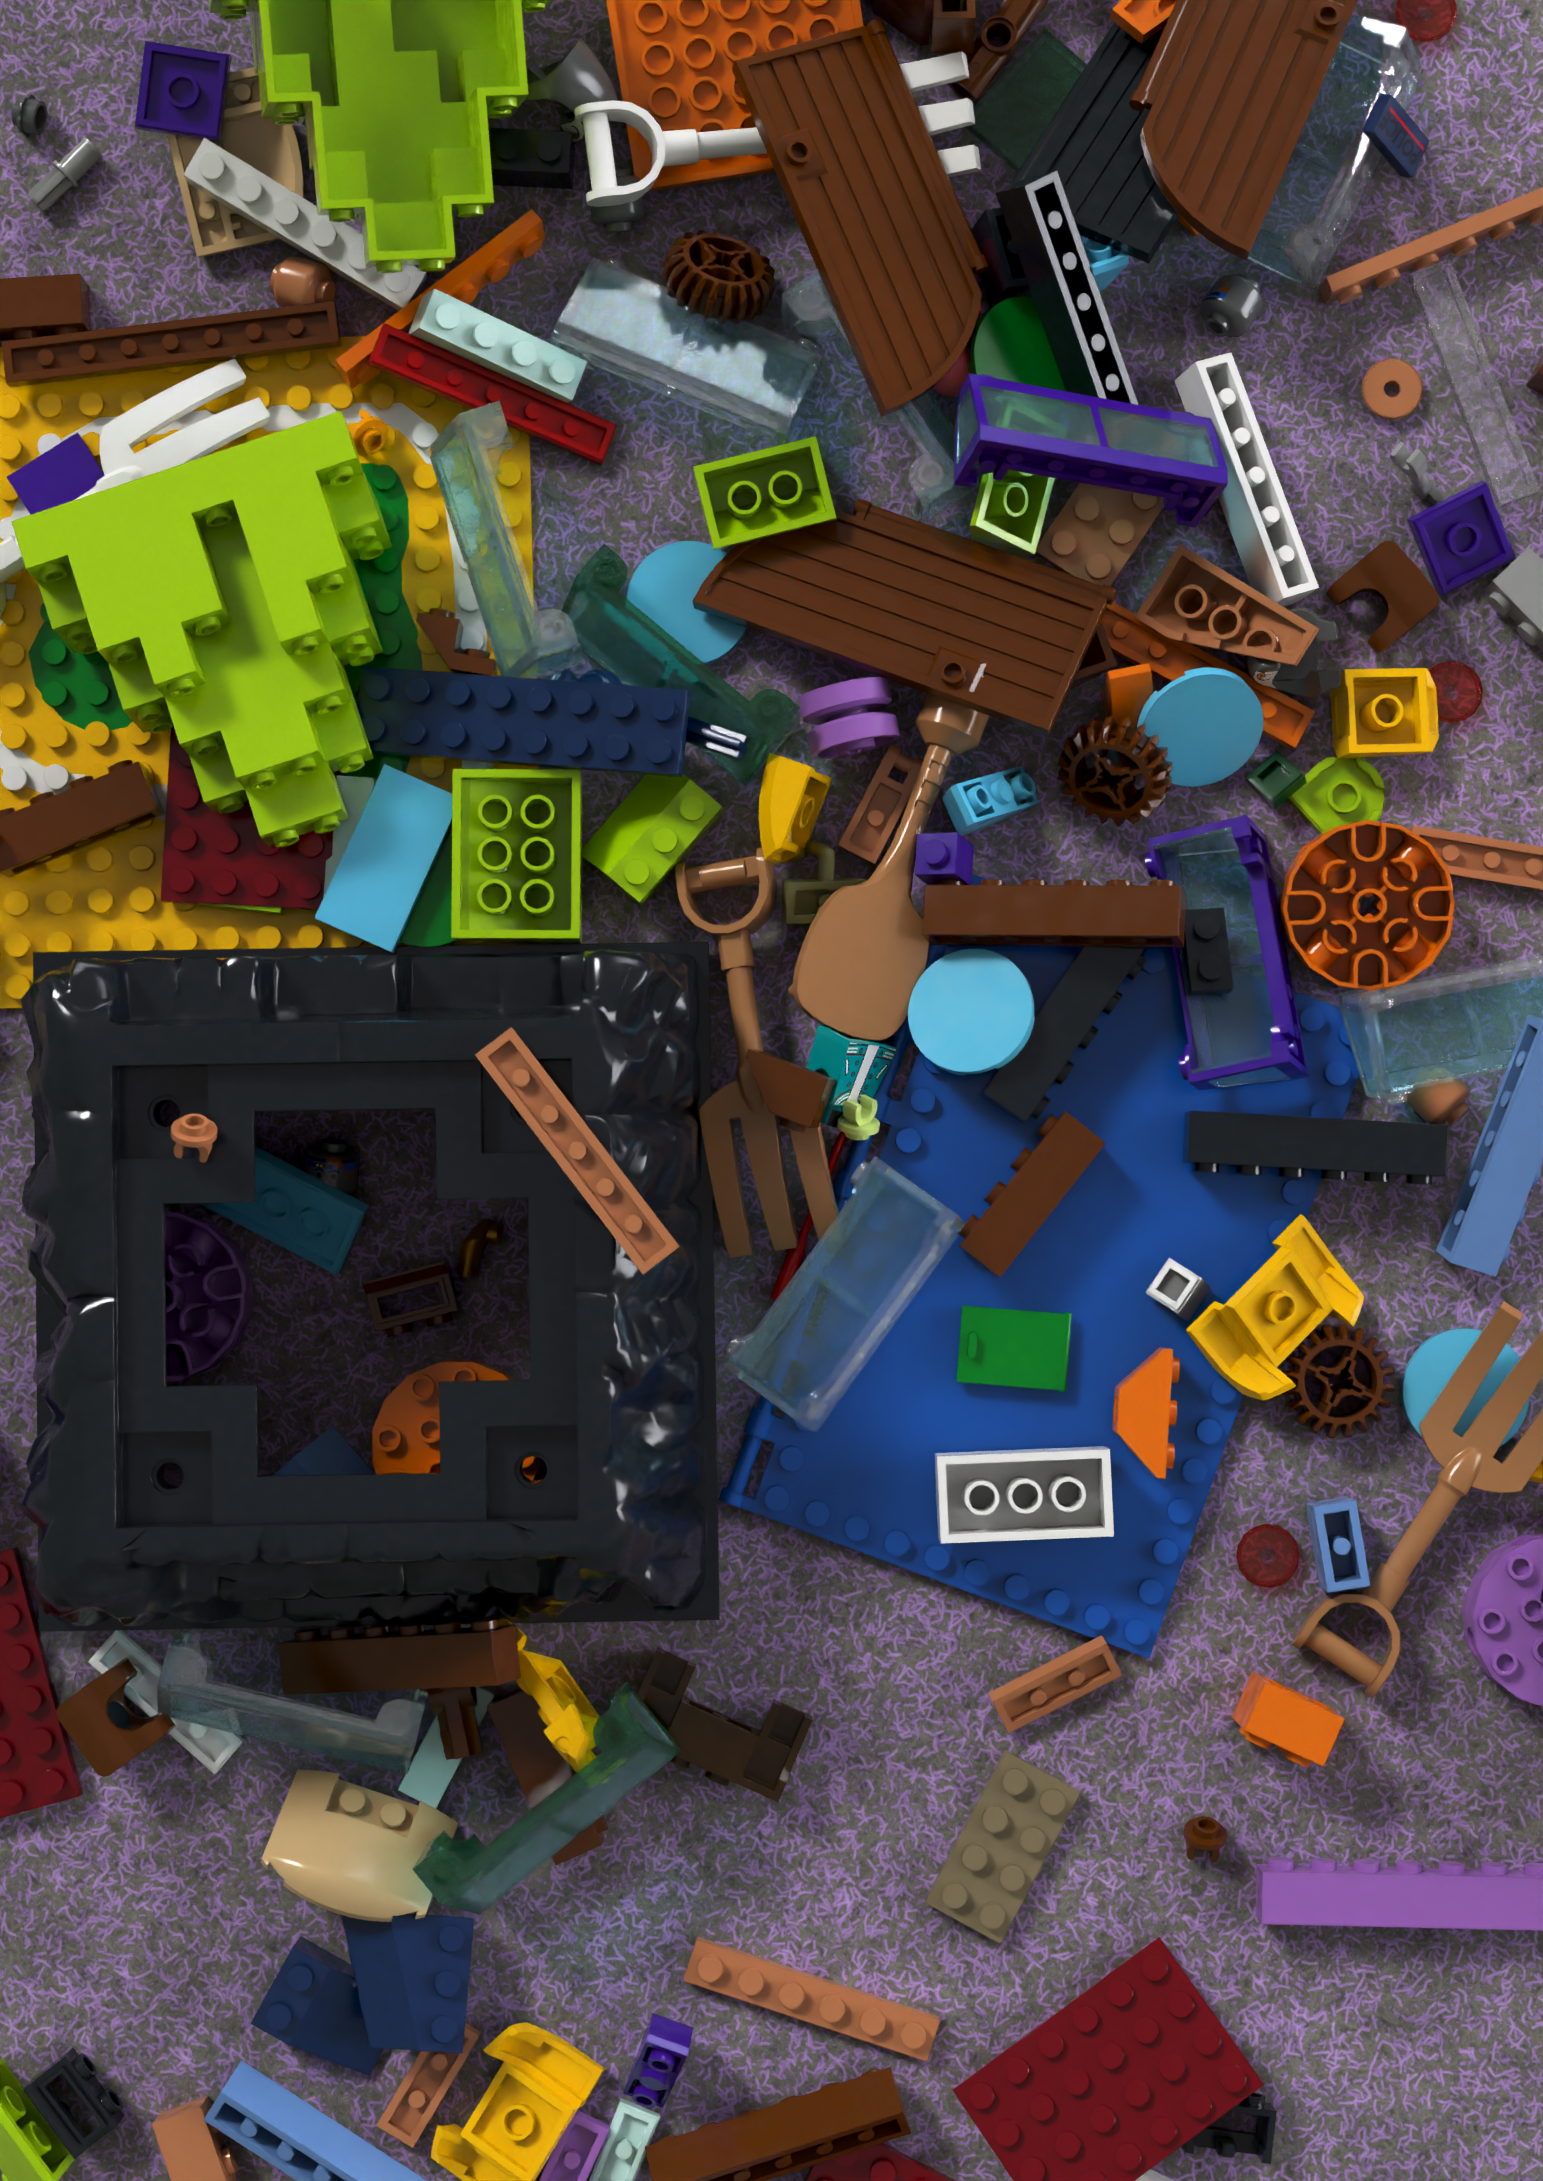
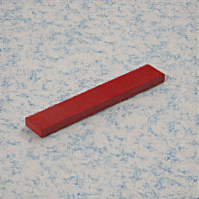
[367,323,617,466]

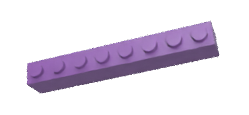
[1256,1857,1543,1931]

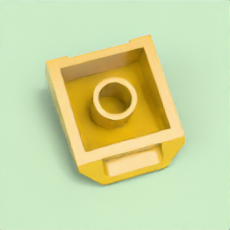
[1329,668,1439,759]
[758,753,832,865]

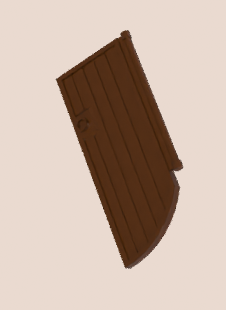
[1129,0,1358,261]
[732,18,990,417]
[692,498,1117,737]

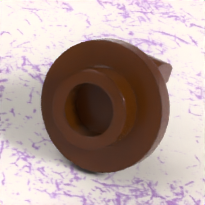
[1183,1816,1227,1862]

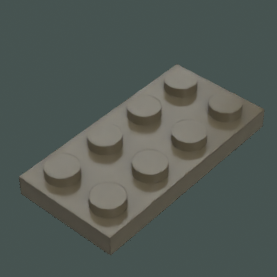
[925,1749,1081,1944]

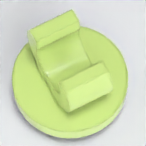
[837,1094,880,1140]

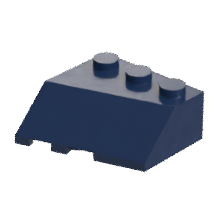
[341,1913,474,2053]

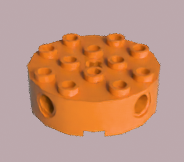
[1279,820,1455,991]
[372,1360,543,1480]

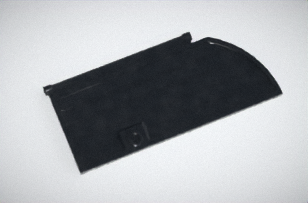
[998,22,1179,264]

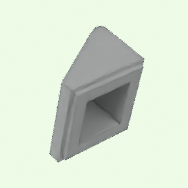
[1145,1258,1211,1321]

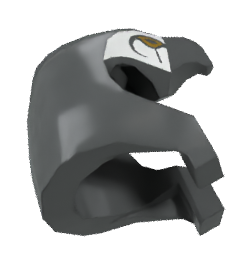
[525,38,618,143]
[1244,608,1341,698]

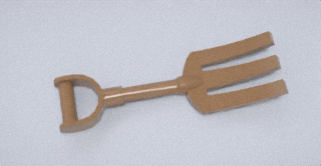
[675,847,844,1258]
[1291,1301,1543,1698]

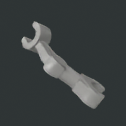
[1390,441,1448,505]

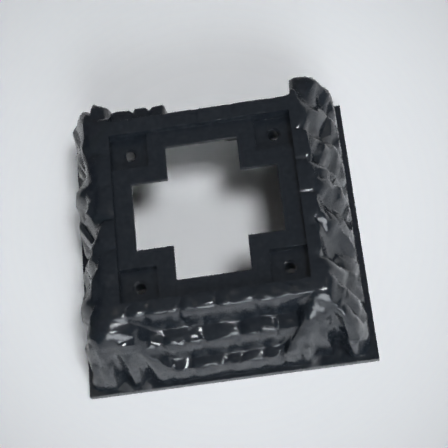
[21,942,720,1632]

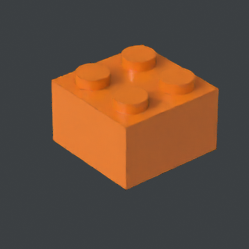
[1232,1671,1345,1768]

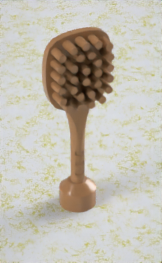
[788,693,989,1041]

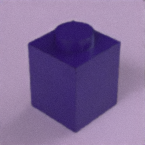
[915,832,974,885]

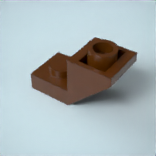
[416,608,499,676]

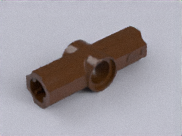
[947,0,1048,104]
[427,1628,483,1760]

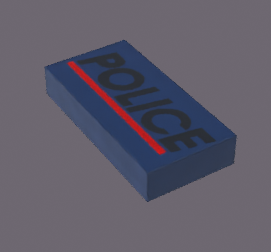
[1362,94,1430,178]

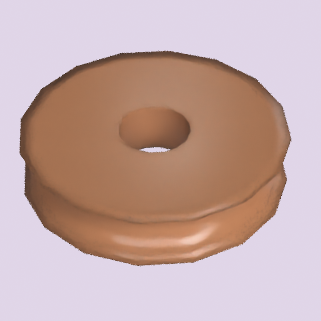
[1361,358,1423,420]

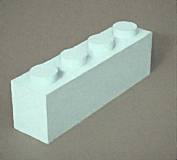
[408,288,587,403]

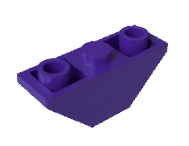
[623,2013,693,2108]

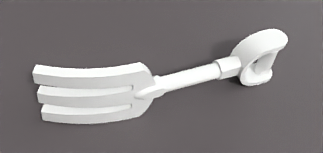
[574,51,981,207]
[0,358,271,618]

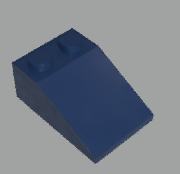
[251,1936,384,2075]

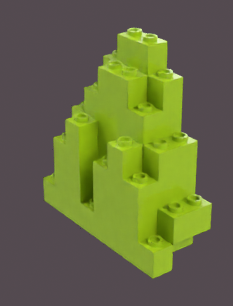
[208,0,553,273]
[11,411,393,847]

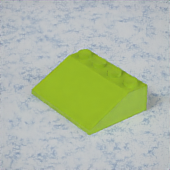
[451,769,582,944]

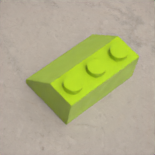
[970,403,1066,555]
[693,436,837,550]
[582,774,723,908]
[0,2055,75,2181]

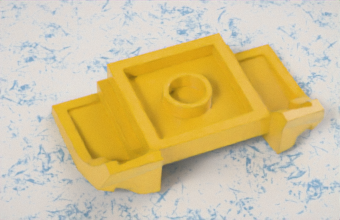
[1186,1214,1364,1401]
[497,1618,610,1782]
[430,2022,605,2181]

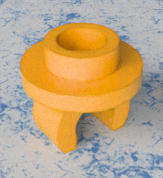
[349,409,388,457]

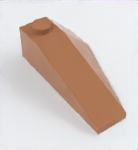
[1135,544,1320,666]

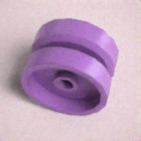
[798,677,900,759]

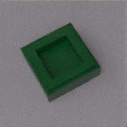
[1245,751,1307,809]

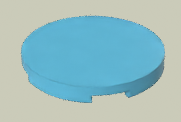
[626,541,747,667]
[1137,667,1263,787]
[908,949,1035,1076]
[1400,1328,1530,1446]

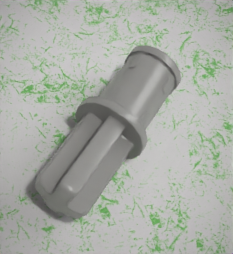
[28,137,103,211]

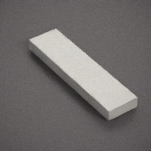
[88,1630,245,1774]

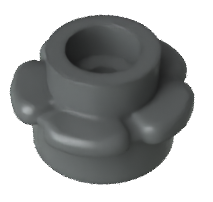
[12,94,47,137]

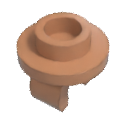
[170,1113,217,1163]

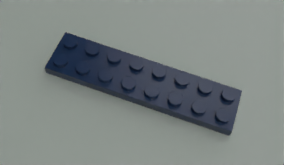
[357,666,691,778]

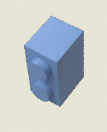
[1305,1496,1371,1593]

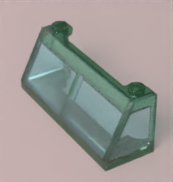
[554,544,801,788]
[413,1682,681,1915]

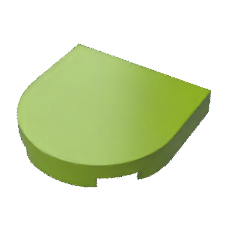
[1287,756,1385,835]

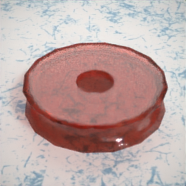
[1396,0,1457,42]
[1429,661,1483,723]
[1236,1524,1300,1588]

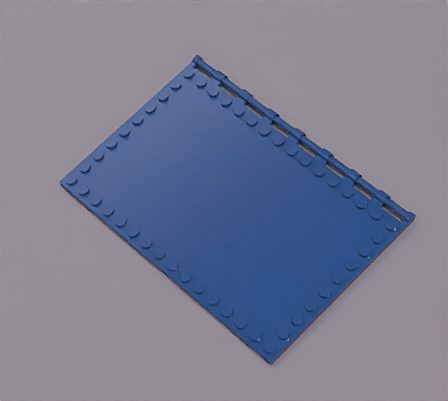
[719,873,1377,1658]

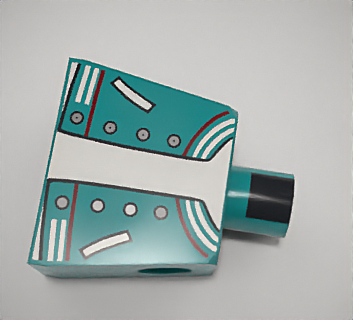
[807,1025,898,1127]

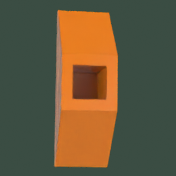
[1112,1347,1180,1479]

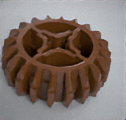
[663,230,775,325]
[1058,714,1172,827]
[1280,1324,1395,1438]

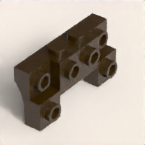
[621,1647,813,1802]

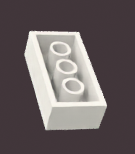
[934,1446,1114,1544]

